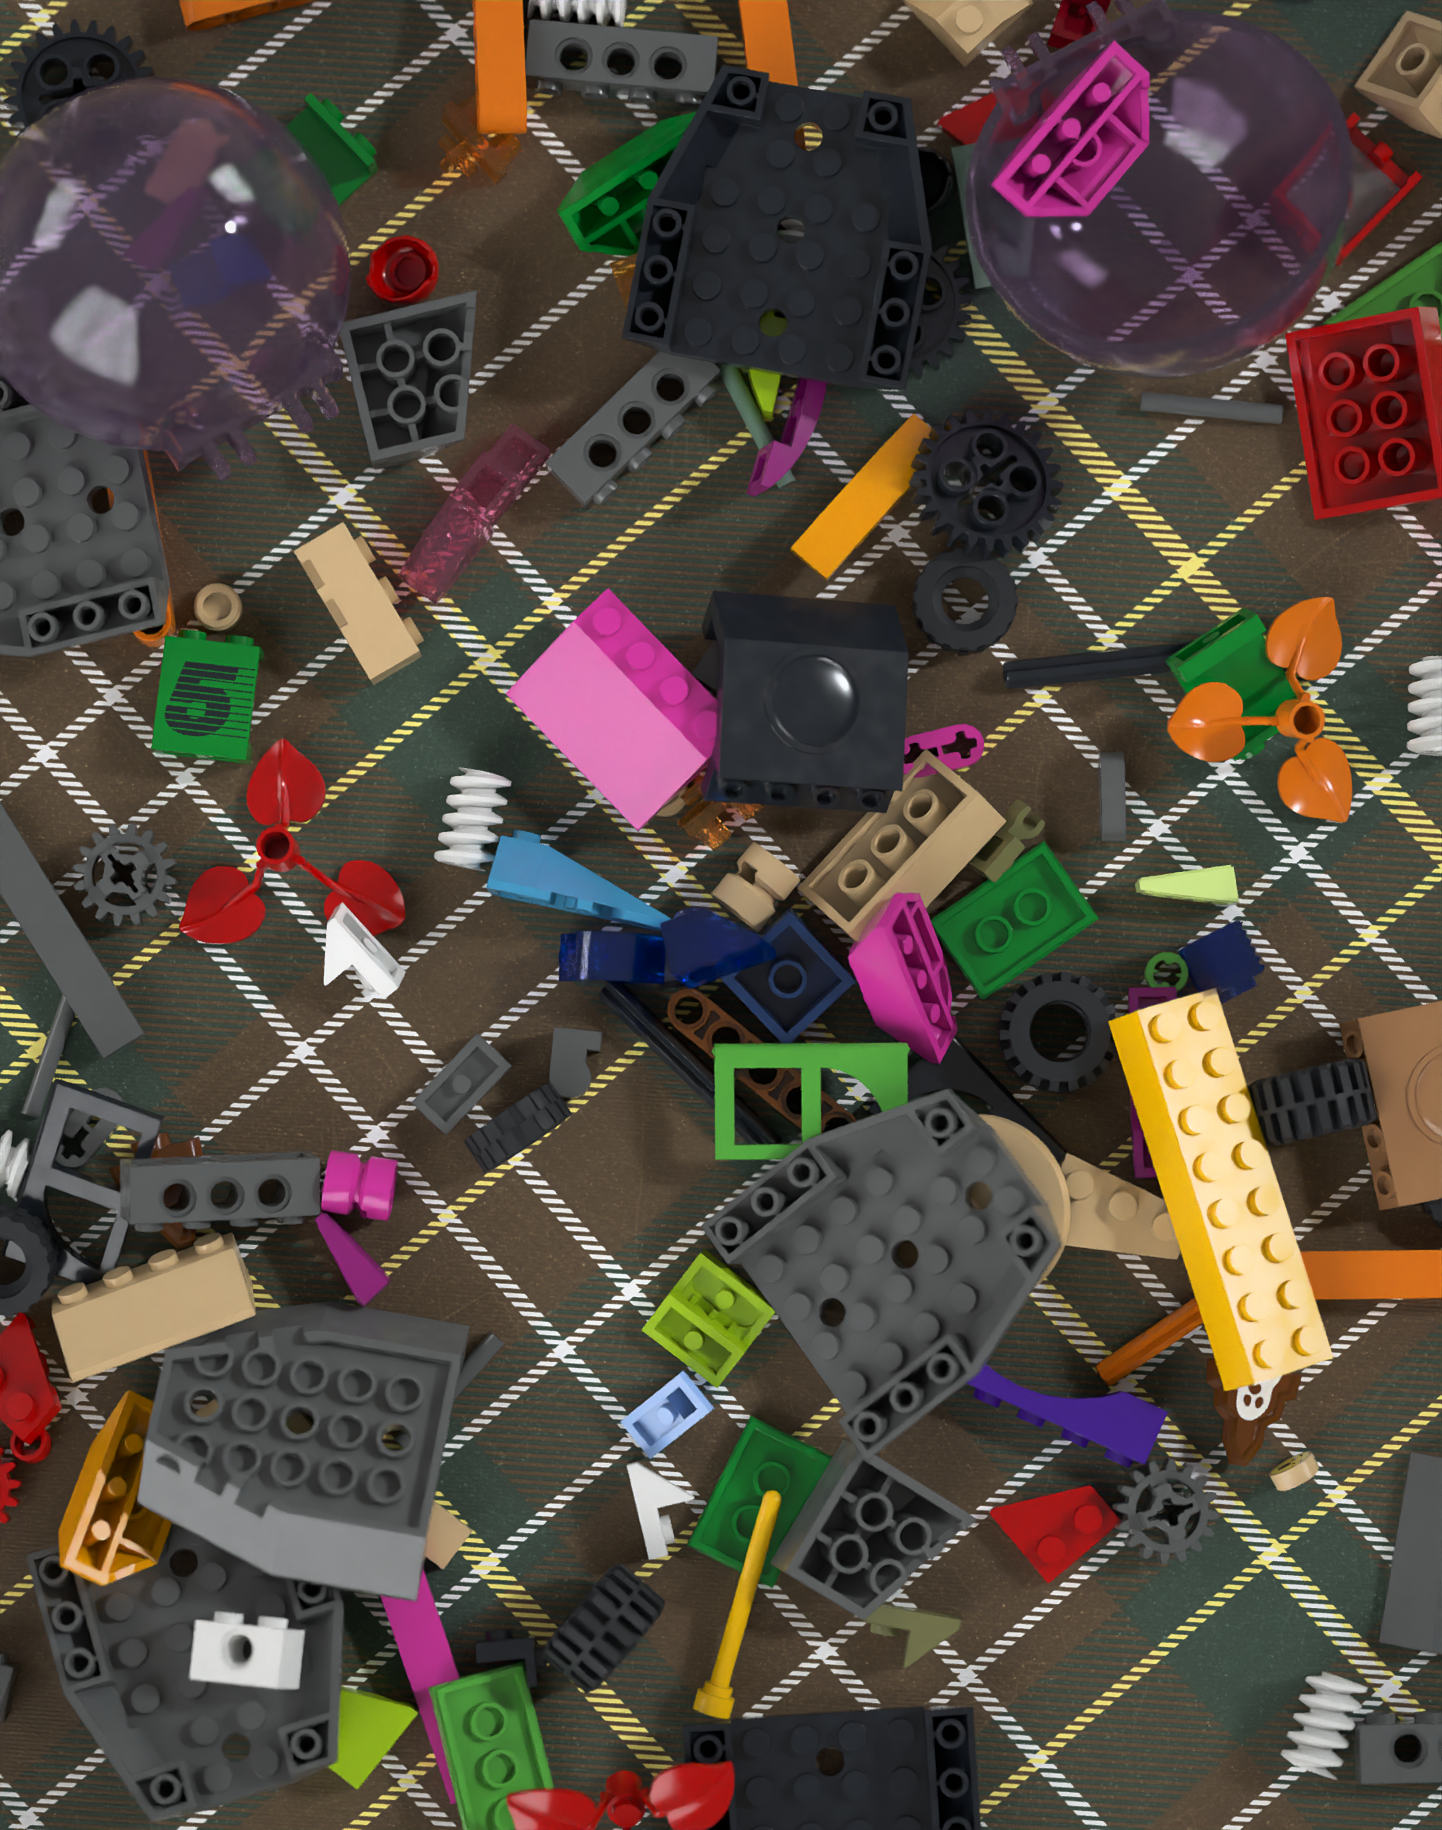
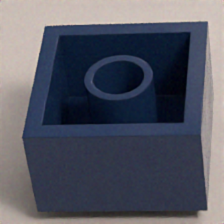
[720,907,856,1043]

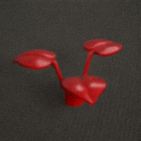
[179,738,406,944]
[506,1761,734,1830]

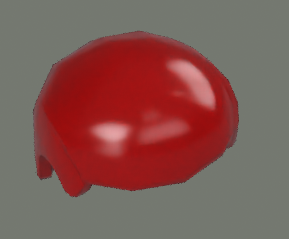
[365,235,439,307]

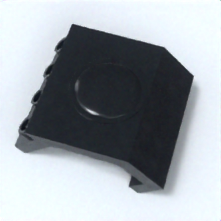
[701,591,909,813]

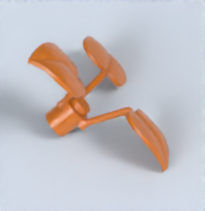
[1167,597,1352,823]

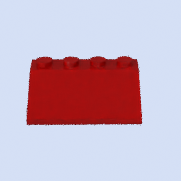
[1285,306,1442,520]

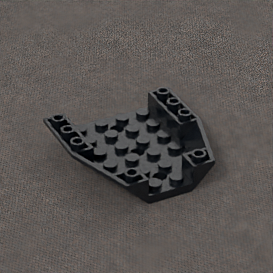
[622,65,932,390]
[682,1705,981,1830]

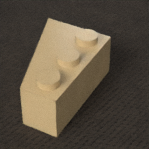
[294,522,424,685]
[1059,1153,1181,1259]

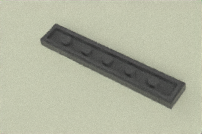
[0,802,146,1060]

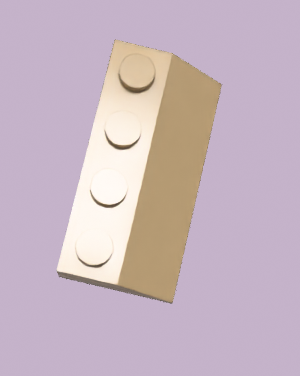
[797,749,1006,943]
[52,1232,256,1382]

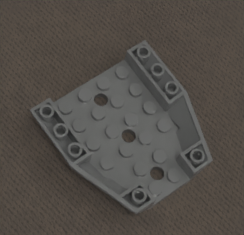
[0,344,170,657]
[701,1089,1062,1460]
[138,1301,470,1602]
[26,1523,344,1821]

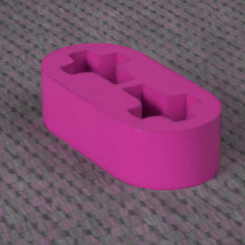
[903,724,984,778]

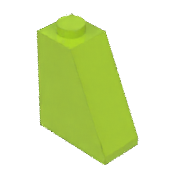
[328,1685,419,1790]

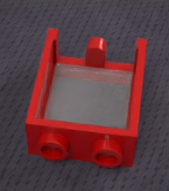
[1271,112,1423,267]

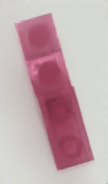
[398,423,550,605]

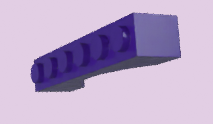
[967,1363,1168,1468]

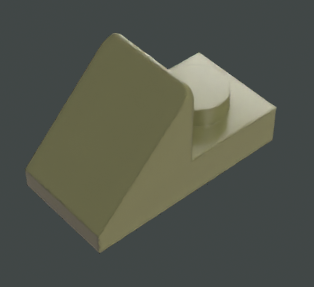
[862,1603,961,1669]

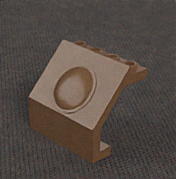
[1339,1001,1442,1210]

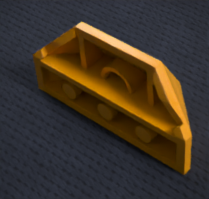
[58,1390,172,1586]

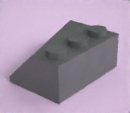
[338,290,477,470]
[769,1439,977,1620]

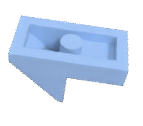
[620,1371,714,1459]

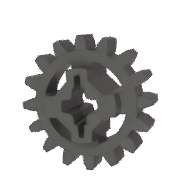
[73,823,178,927]
[1112,1458,1219,1564]

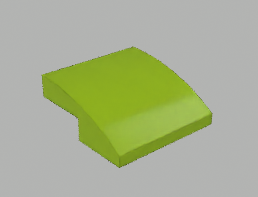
[642,1249,775,1388]

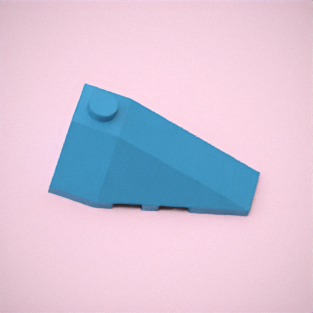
[487,830,678,935]

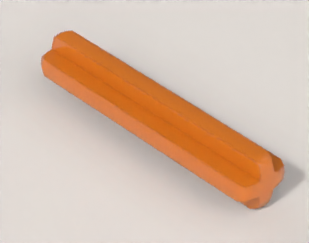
[1095,1297,1203,1386]

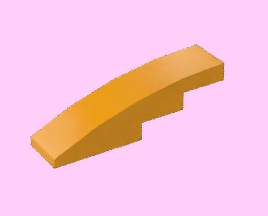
[790,413,932,581]

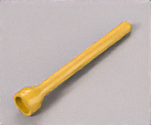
[693,1490,782,1719]

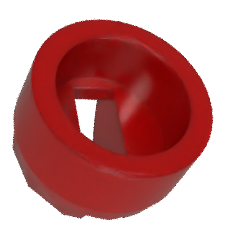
[10,1429,52,1464]

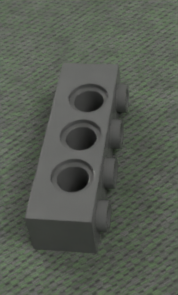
[525,19,718,108]
[545,351,721,510]
[120,1151,320,1232]
[1354,1711,1442,1784]

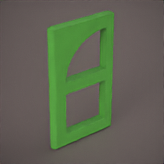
[712,1043,910,1160]

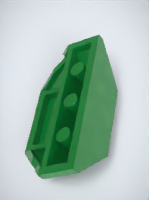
[556,112,696,258]

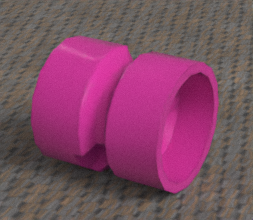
[321,1150,398,1222]

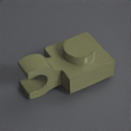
[967,799,1045,883]

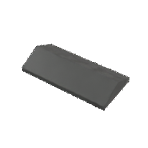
[1378,1452,1442,1654]

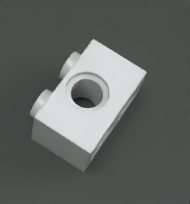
[189,1612,305,1689]

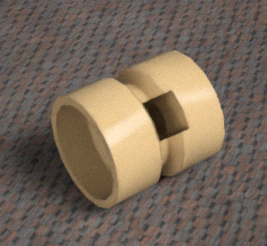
[711,842,800,932]

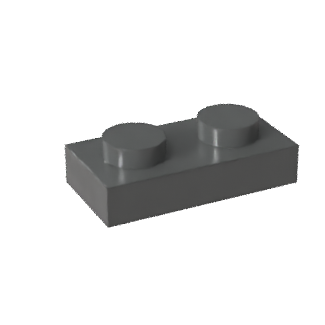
[411,1033,513,1136]

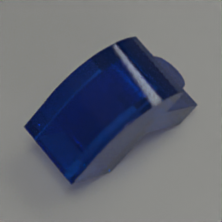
[558,931,666,985]

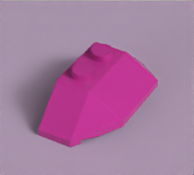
[991,41,1150,217]
[848,892,958,1064]

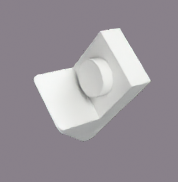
[324,902,406,999]
[627,1462,695,1560]

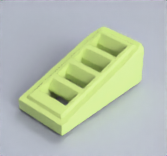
[1135,865,1239,906]

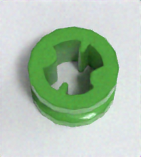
[1145,952,1188,992]

